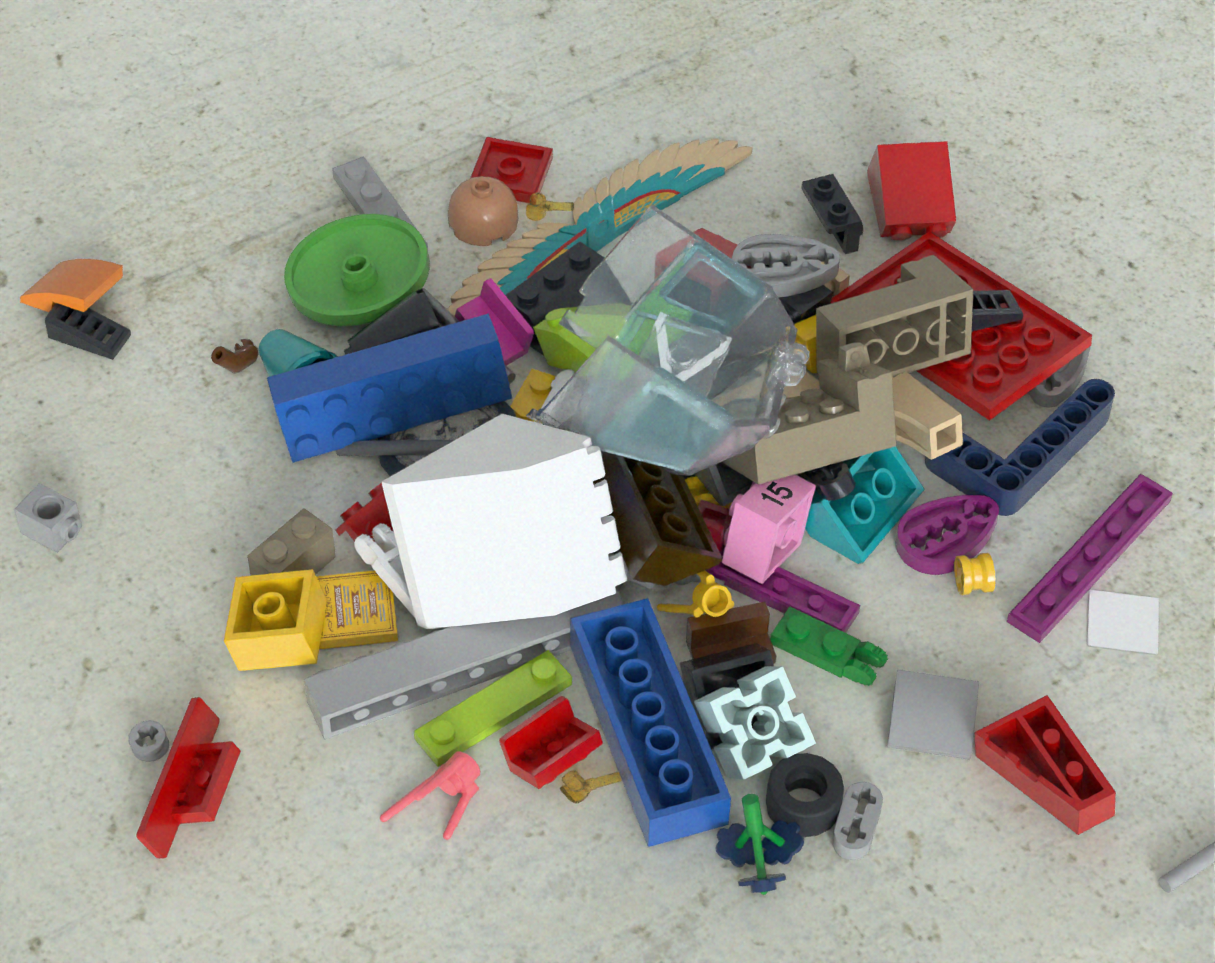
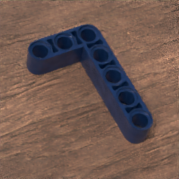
[925,379,1115,516]

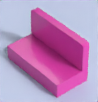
[455,278,534,366]

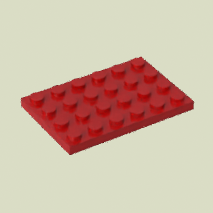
[831,232,1092,421]

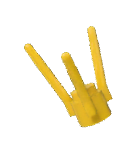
[657,570,734,617]

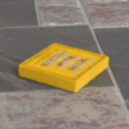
[316,570,398,649]

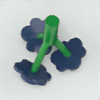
[716,794,804,895]

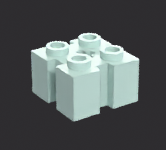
[694,666,816,780]

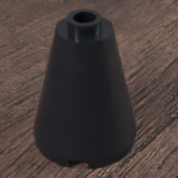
[344,288,440,355]

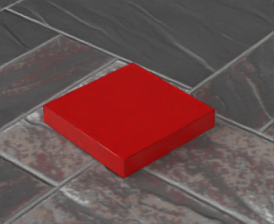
[471,137,553,204]

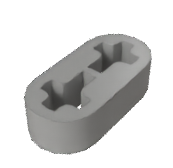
[832,782,883,860]

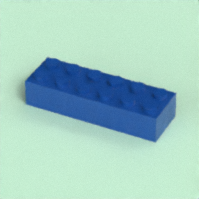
[267,313,513,463]
[570,598,731,847]

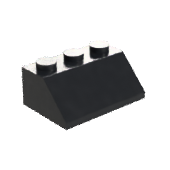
[505,241,633,356]

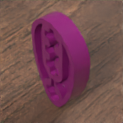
[896,495,999,575]

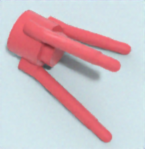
[380,751,481,840]

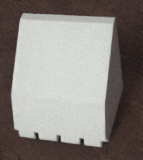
[381,414,627,629]

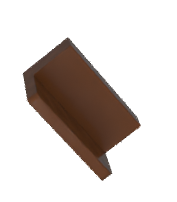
[686,601,777,664]

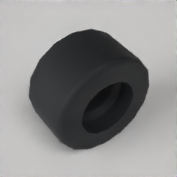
[766,753,844,837]

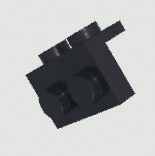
[801,174,863,254]

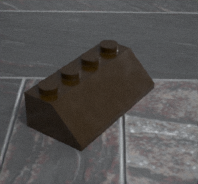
[593,434,722,586]

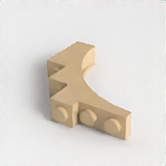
[706,359,963,460]

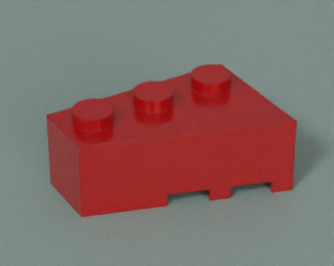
[974,695,1116,835]

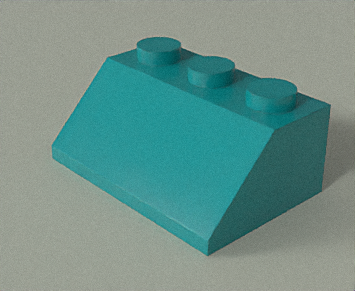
[805,446,925,564]

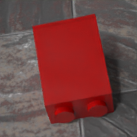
[867,141,956,240]

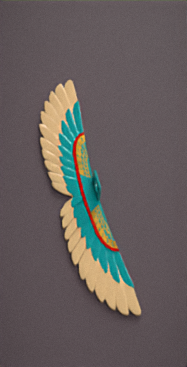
[441,139,752,327]

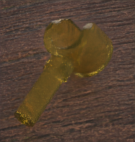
[526,192,574,221]
[560,770,621,804]

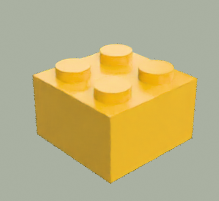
[224,569,327,671]

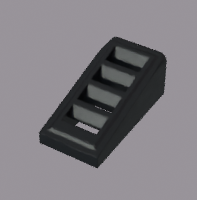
[972,290,1023,332]
[45,303,131,360]

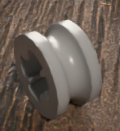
[128,720,169,762]

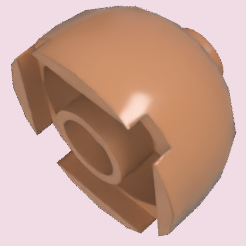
[448,176,519,246]

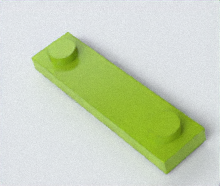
[414,650,572,767]

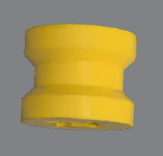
[954,553,996,595]

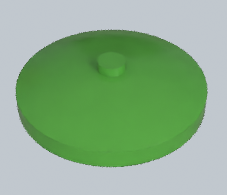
[284,214,430,326]

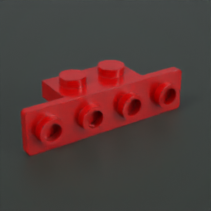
[136,697,241,859]

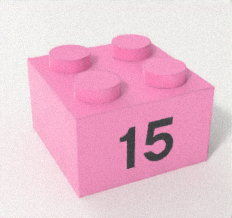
[722,474,816,584]

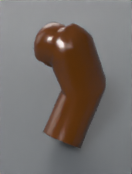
[211,339,259,373]

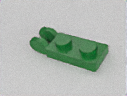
[770,607,888,686]

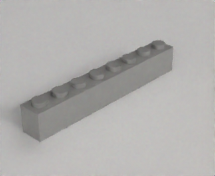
[304,587,625,740]

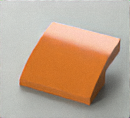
[20,259,123,312]

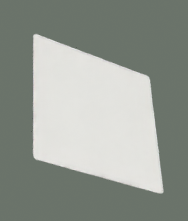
[1087,590,1159,654]

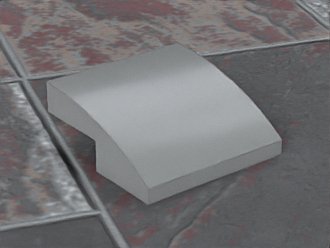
[887,669,979,760]

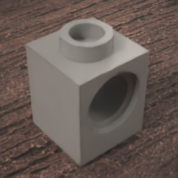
[14,483,82,553]

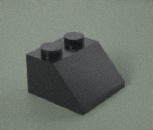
[680,643,774,749]

